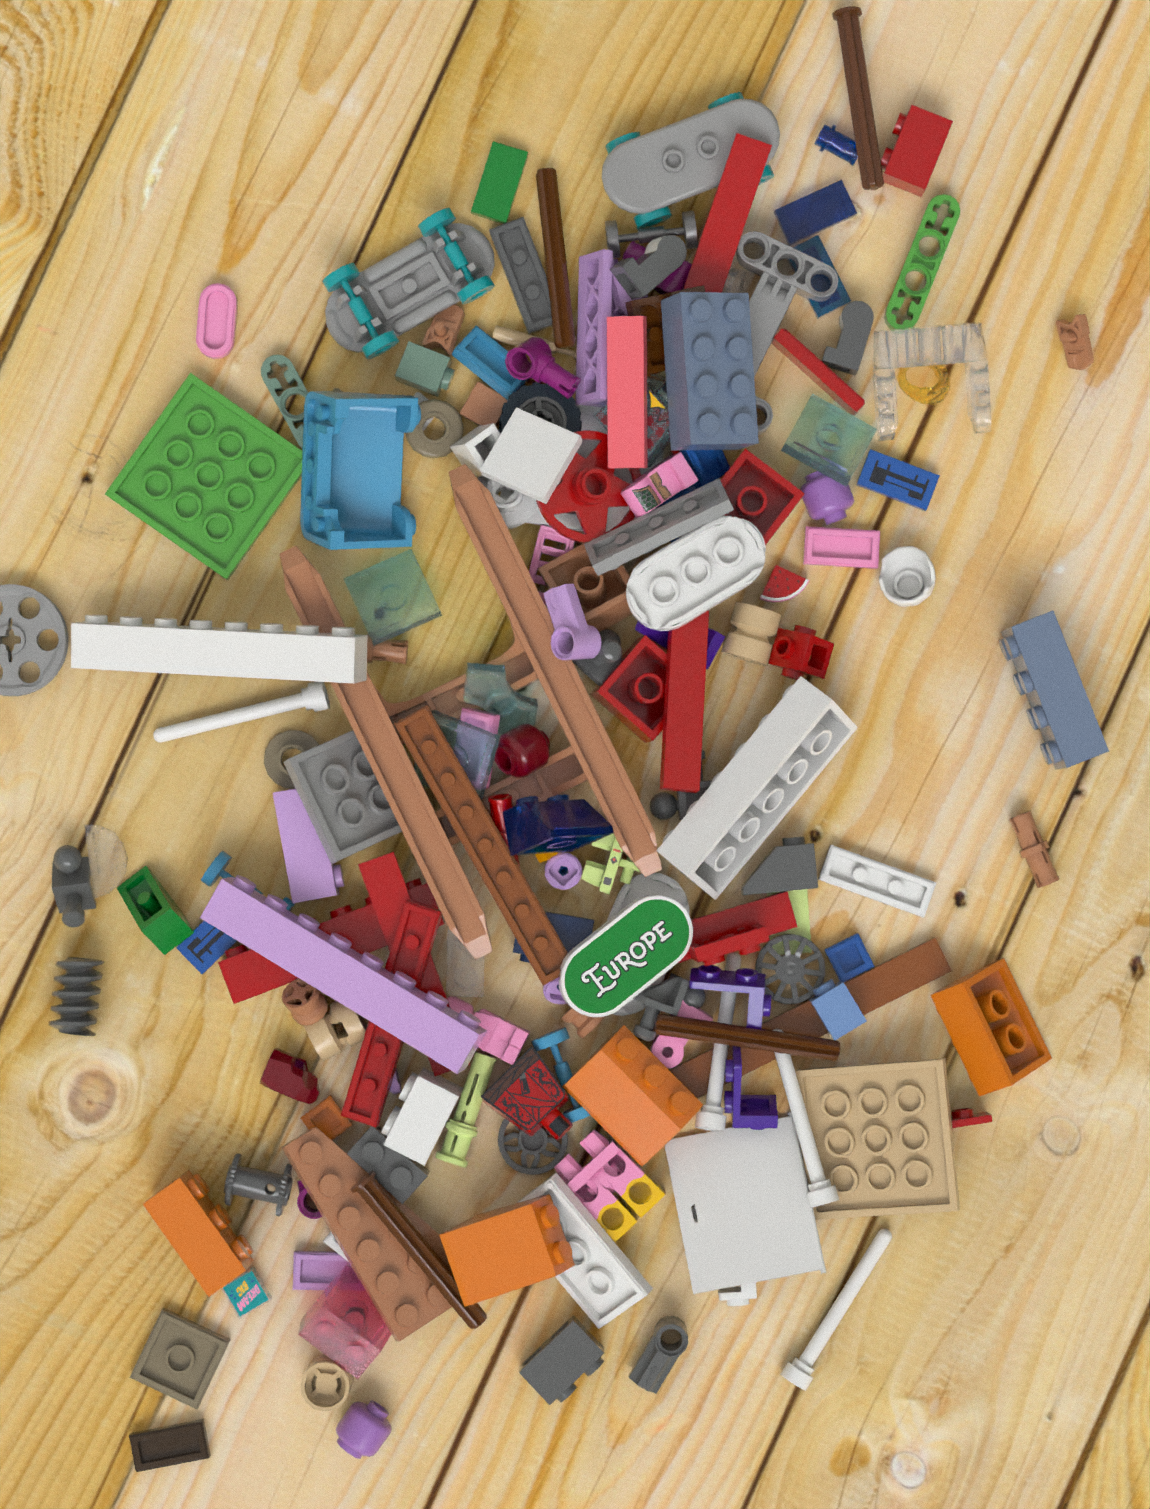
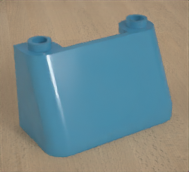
[300,391,421,550]

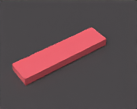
[607,316,648,469]

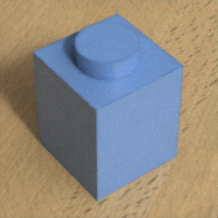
[809,979,867,1041]

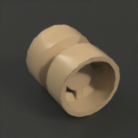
[721,602,782,666]
[304,1001,367,1061]
[301,1353,353,1411]

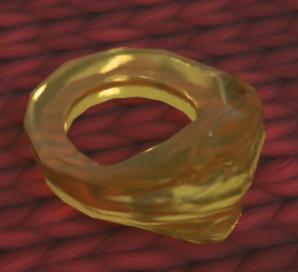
[897,356,951,405]

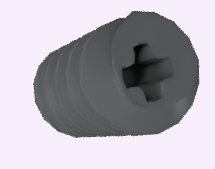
[49,957,104,1036]

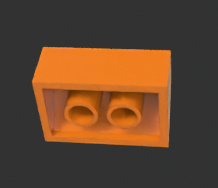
[930,958,1052,1097]
[562,1025,703,1167]

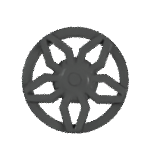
[498,1119,568,1175]

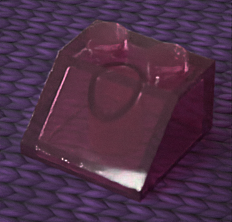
[298,1263,391,1379]

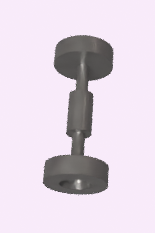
[605,211,698,258]

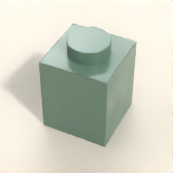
[395,341,455,397]

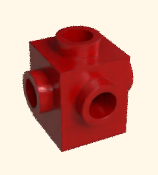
[768,625,834,680]

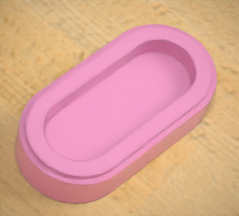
[196,283,238,359]

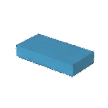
[452,325,530,400]

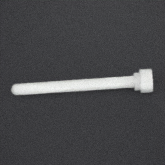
[153,681,330,743]
[695,952,741,1132]
[773,1029,839,1208]
[780,1229,892,1391]

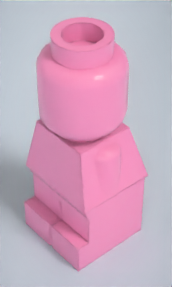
[447,995,530,1065]

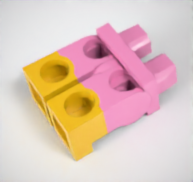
[554,1129,666,1242]

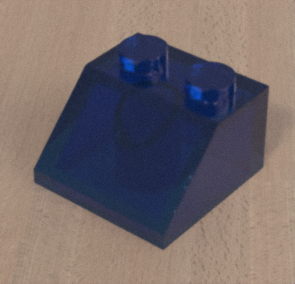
[503,794,614,856]

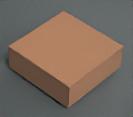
[459,382,508,426]

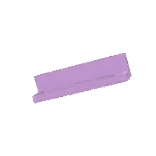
[576,249,618,408]

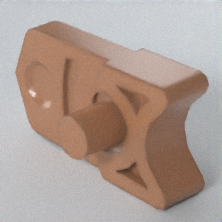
[422,304,465,356]
[1056,314,1094,370]

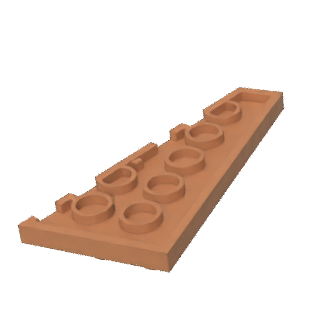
[281,1127,452,1342]

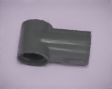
[628,1316,688,1394]

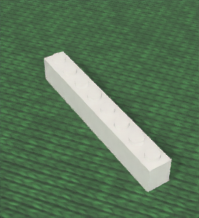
[71,615,368,684]

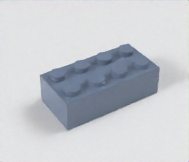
[661,292,759,451]
[999,611,1109,770]

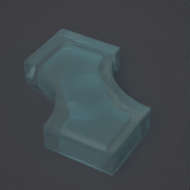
[463,663,538,735]

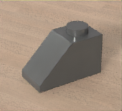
[741,837,818,895]

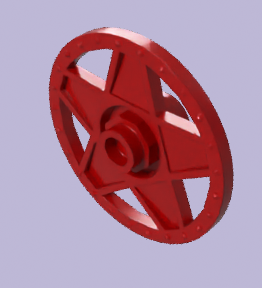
[536,430,641,543]

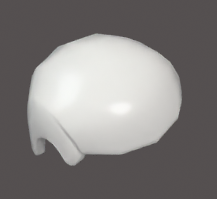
[879,546,936,607]

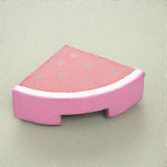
[760,565,810,603]

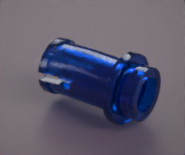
[814,124,858,166]

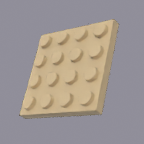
[795,1058,960,1220]

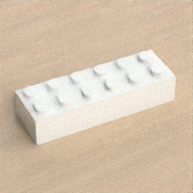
[657,676,858,900]

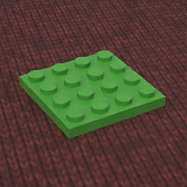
[105,373,303,580]

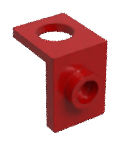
[951,1108,993,1128]

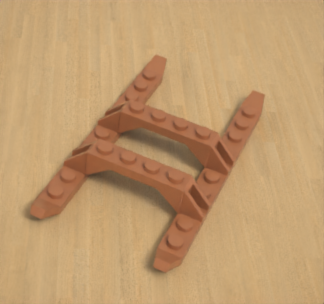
[280,464,662,959]

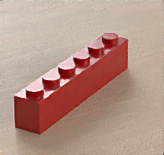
[218,878,446,1004]

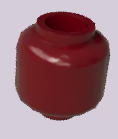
[494,724,550,778]

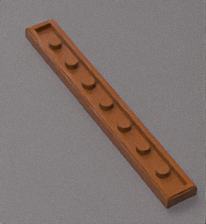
[394,705,568,986]
[669,937,952,1098]

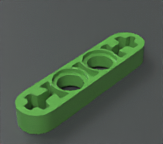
[884,194,960,333]

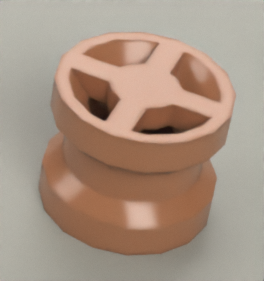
[282,978,328,1026]
[561,1007,606,1039]

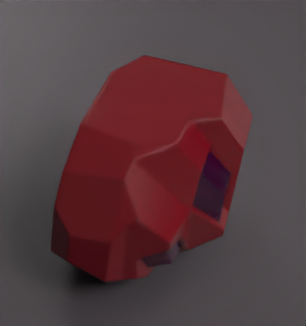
[260,1048,321,1104]

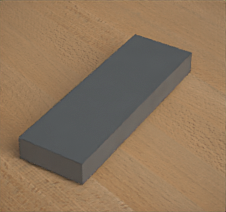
[489,217,553,335]

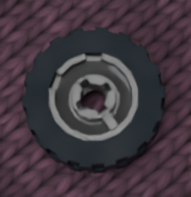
[499,382,582,434]

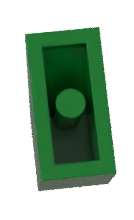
[117,866,194,955]

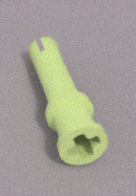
[435,1052,497,1167]

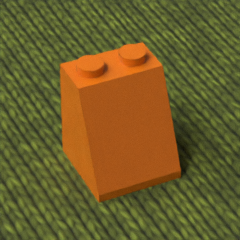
[439,1194,575,1307]

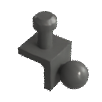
[572,629,622,686]
[650,749,711,820]
[52,845,96,927]
[633,973,706,1041]

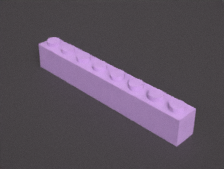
[200,875,487,1074]

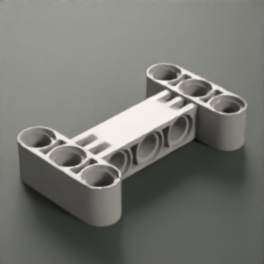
[736,231,839,435]

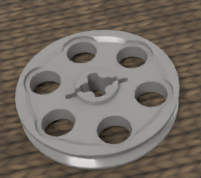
[0,584,68,696]

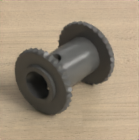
[224,1154,293,1216]

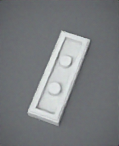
[818,845,936,918]

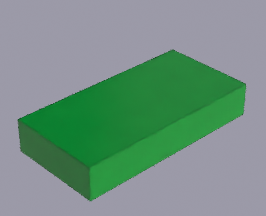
[471,141,529,224]

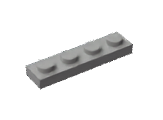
[584,478,734,576]

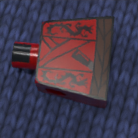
[481,1046,573,1140]

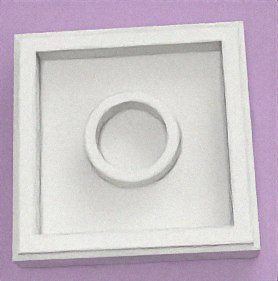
[480,407,583,504]

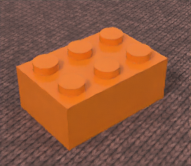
[143,1170,254,1297]

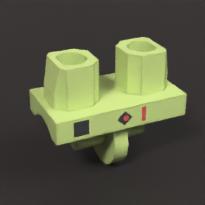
[581,827,640,894]

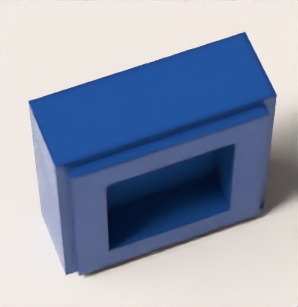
[824,933,875,982]

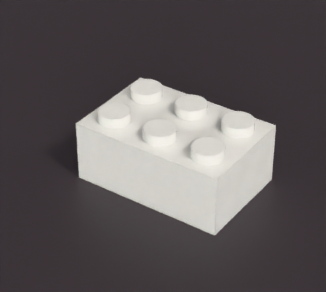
[381,1068,463,1166]

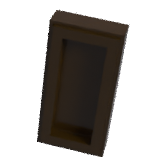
[129,1419,211,1472]

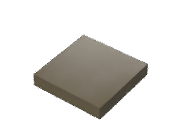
[130,1308,231,1409]

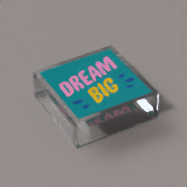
[221,1266,273,1319]

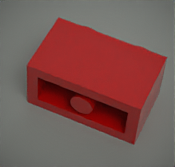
[881,105,953,197]

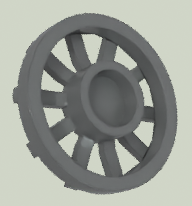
[755,934,825,1004]

